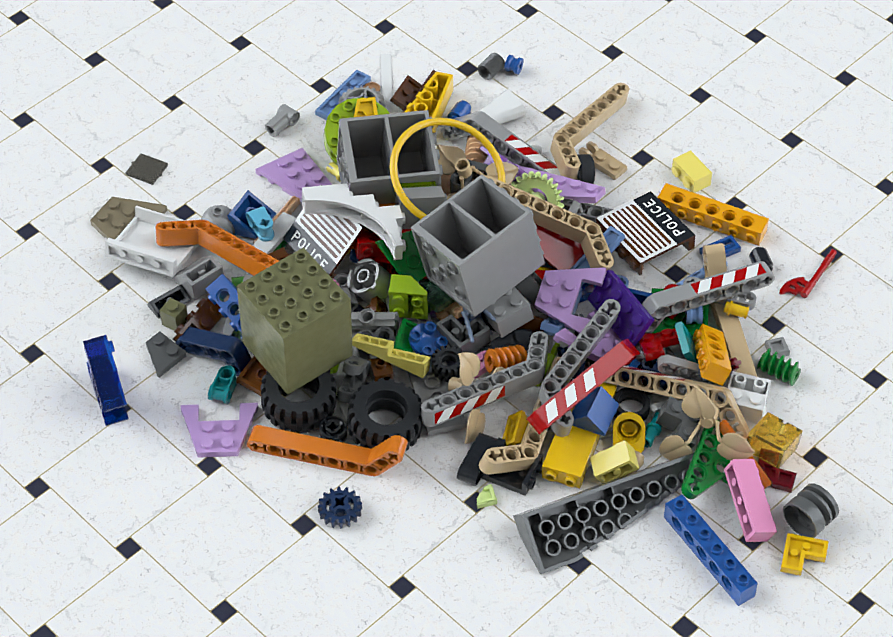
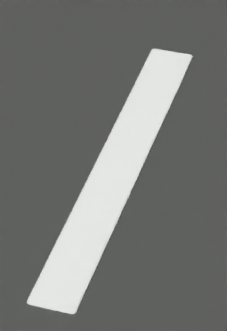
[381,54,393,114]

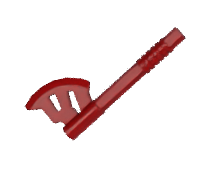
[779,249,837,298]

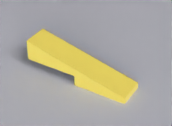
[352,333,430,378]

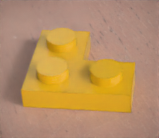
[780,533,829,576]

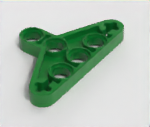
[681,420,730,499]

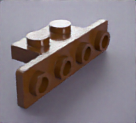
[390,69,436,113]
[173,292,223,342]

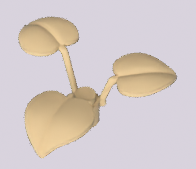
[436,144,518,200]
[448,352,505,444]
[659,386,755,460]

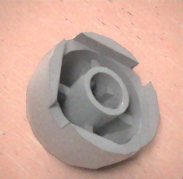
[201,205,235,235]

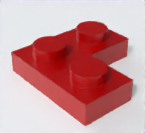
[638,329,680,361]

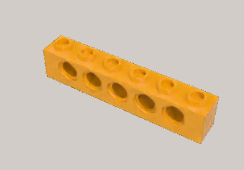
[657,183,769,246]

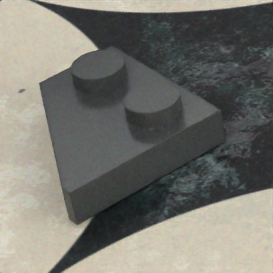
[146,331,187,378]

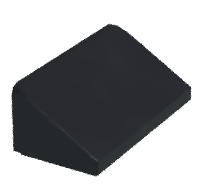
[147,285,191,319]

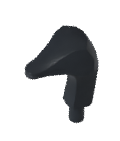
[480,329,533,355]

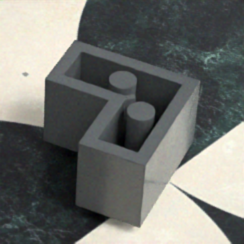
[436,314,491,353]
[655,396,701,448]

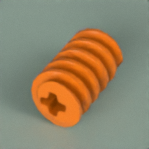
[484,345,527,373]

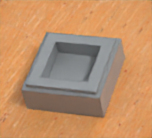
[764,337,790,358]

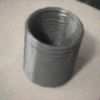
[478,53,505,80]

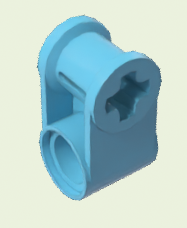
[246,206,275,241]

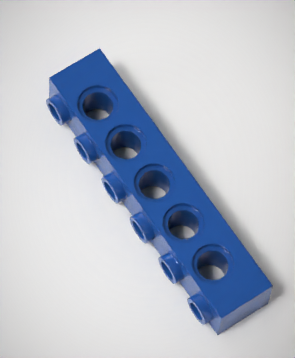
[205,274,242,339]
[664,494,758,606]

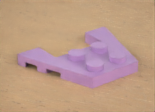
[535,267,607,334]
[553,309,622,362]
[181,403,258,457]

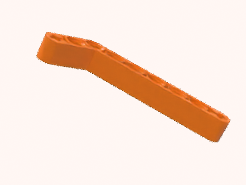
[155,220,279,276]
[247,425,408,476]

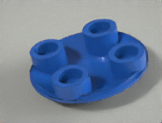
[409,321,448,358]

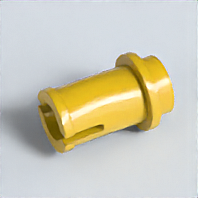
[723,301,749,319]

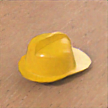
[613,412,645,453]

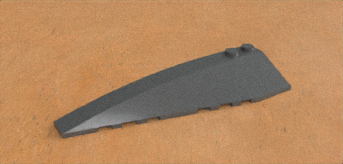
[513,452,704,574]

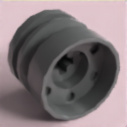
[783,483,839,538]

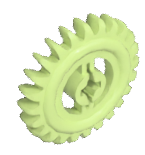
[511,171,564,208]

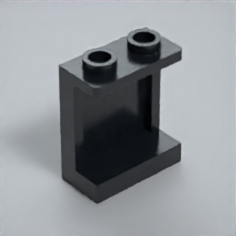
[481,438,543,496]

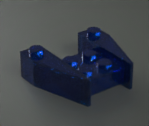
[83,335,129,426]

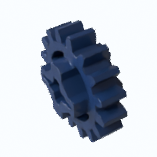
[318,486,362,529]

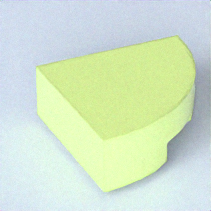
[477,484,497,509]

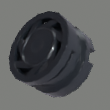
[319,416,348,443]

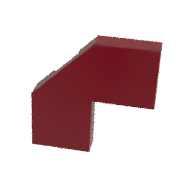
[757,447,797,493]

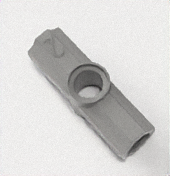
[351,308,400,332]

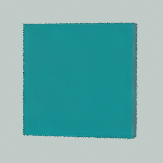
[675,321,698,363]

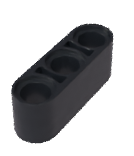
[457,432,497,486]

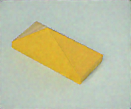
[502,410,528,446]

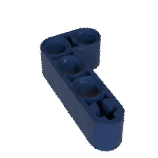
[176,327,252,376]

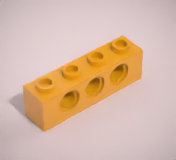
[693,324,732,386]

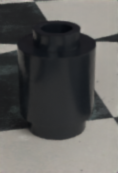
[749,247,773,271]

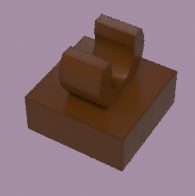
[366,296,387,312]

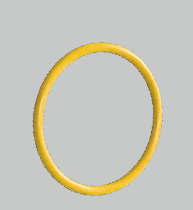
[390,118,506,220]

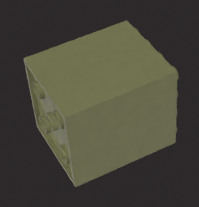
[237,247,353,394]

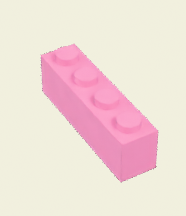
[724,459,777,542]

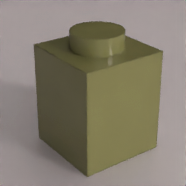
[159,298,188,331]

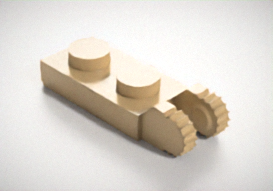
[579,141,627,180]

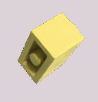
[671,150,712,193]
[590,441,639,484]

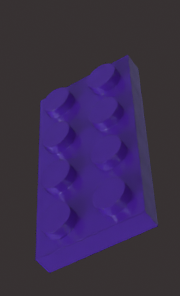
[587,270,655,346]

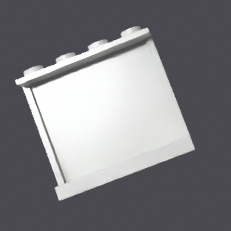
[105,206,199,277]

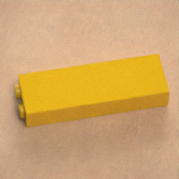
[542,382,617,489]

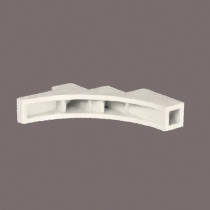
[302,183,406,260]

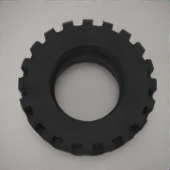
[261,369,336,433]
[347,378,423,451]

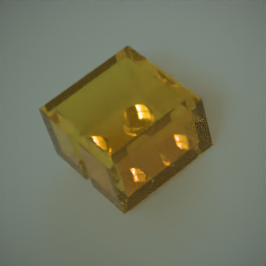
[747,412,803,469]

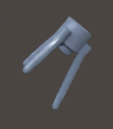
[461,308,496,343]

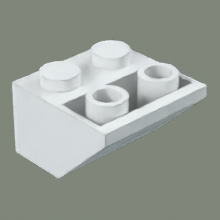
[724,371,771,425]

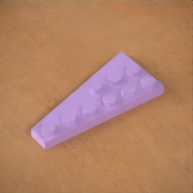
[255,148,332,202]
[510,164,606,203]

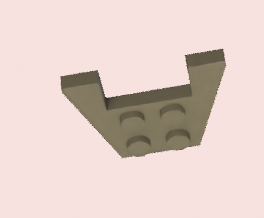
[90,196,168,239]

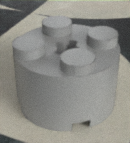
[347,258,391,303]

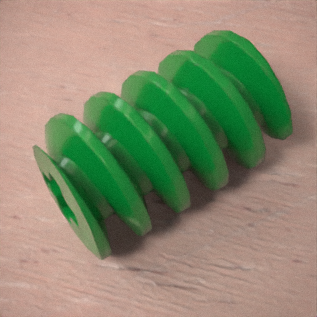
[757,348,801,386]

